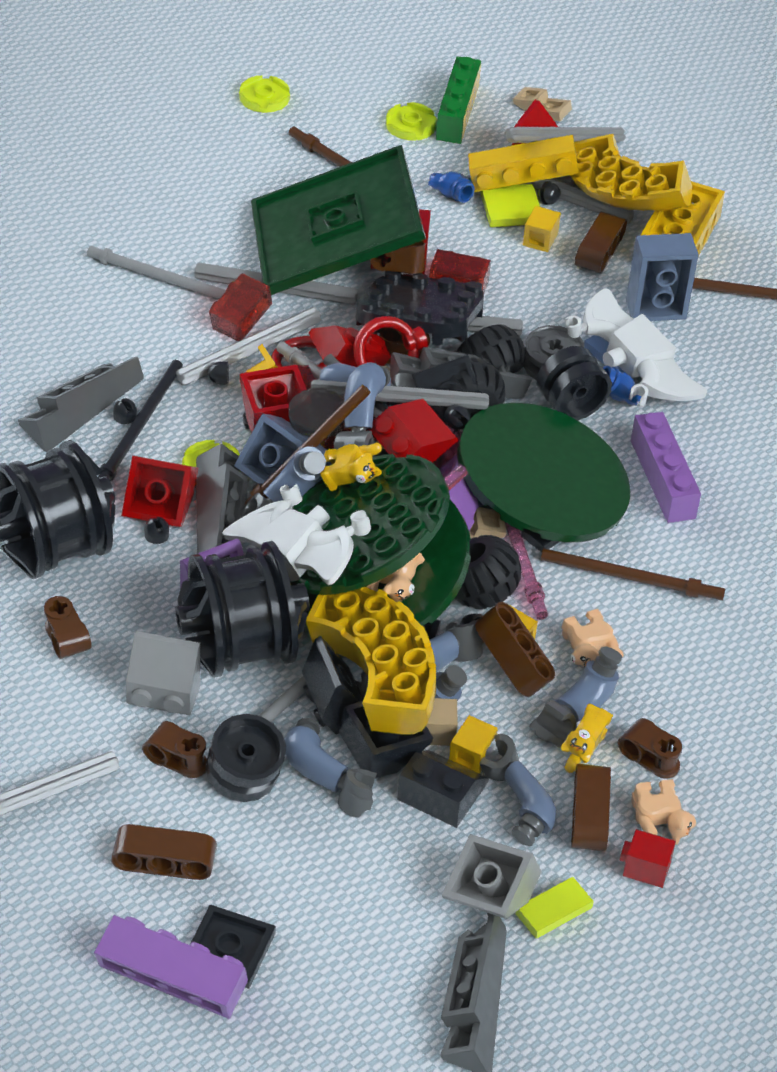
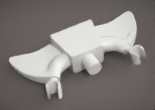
[565,288,707,406]
[222,484,371,585]

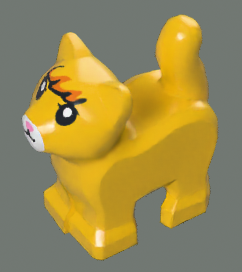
[320,443,382,491]
[561,703,613,773]

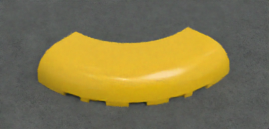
[570,134,693,211]
[306,587,436,734]

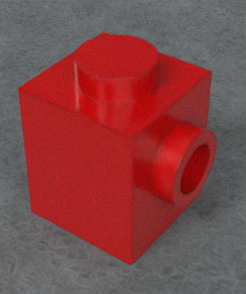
[620,829,676,888]

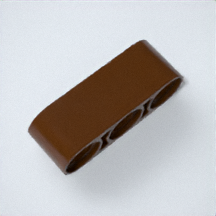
[575,211,627,273]
[475,602,555,697]
[571,764,611,851]
[111,824,217,880]

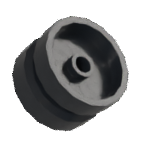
[536,346,612,420]
[205,714,286,802]

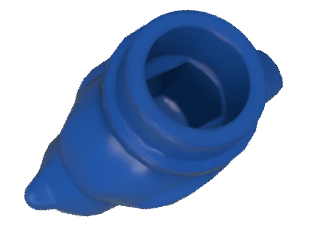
[428,171,475,203]
[603,366,641,406]

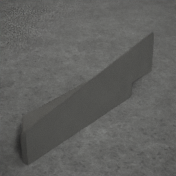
[390,347,532,399]
[18,357,144,452]
[196,444,248,559]
[440,913,507,1072]

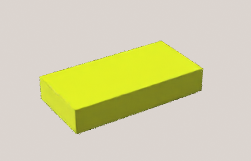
[515,877,594,939]

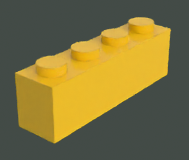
[468,135,579,192]

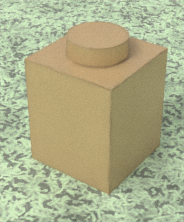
[426,698,458,746]

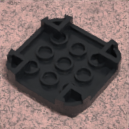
[356,271,484,345]

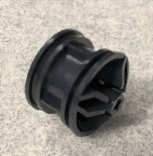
[0,440,115,579]
[175,541,309,678]

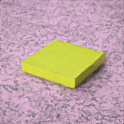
[480,184,540,227]

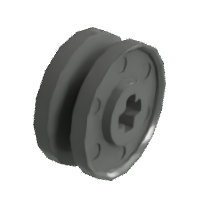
[523,325,584,381]

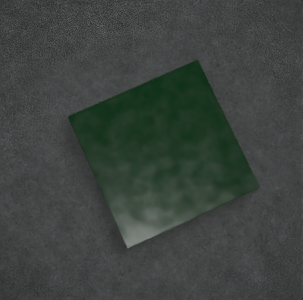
[251,145,426,297]

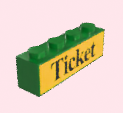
[436,56,481,144]

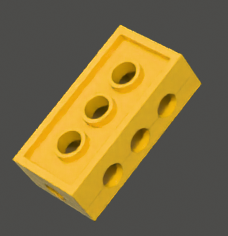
[641,181,725,257]

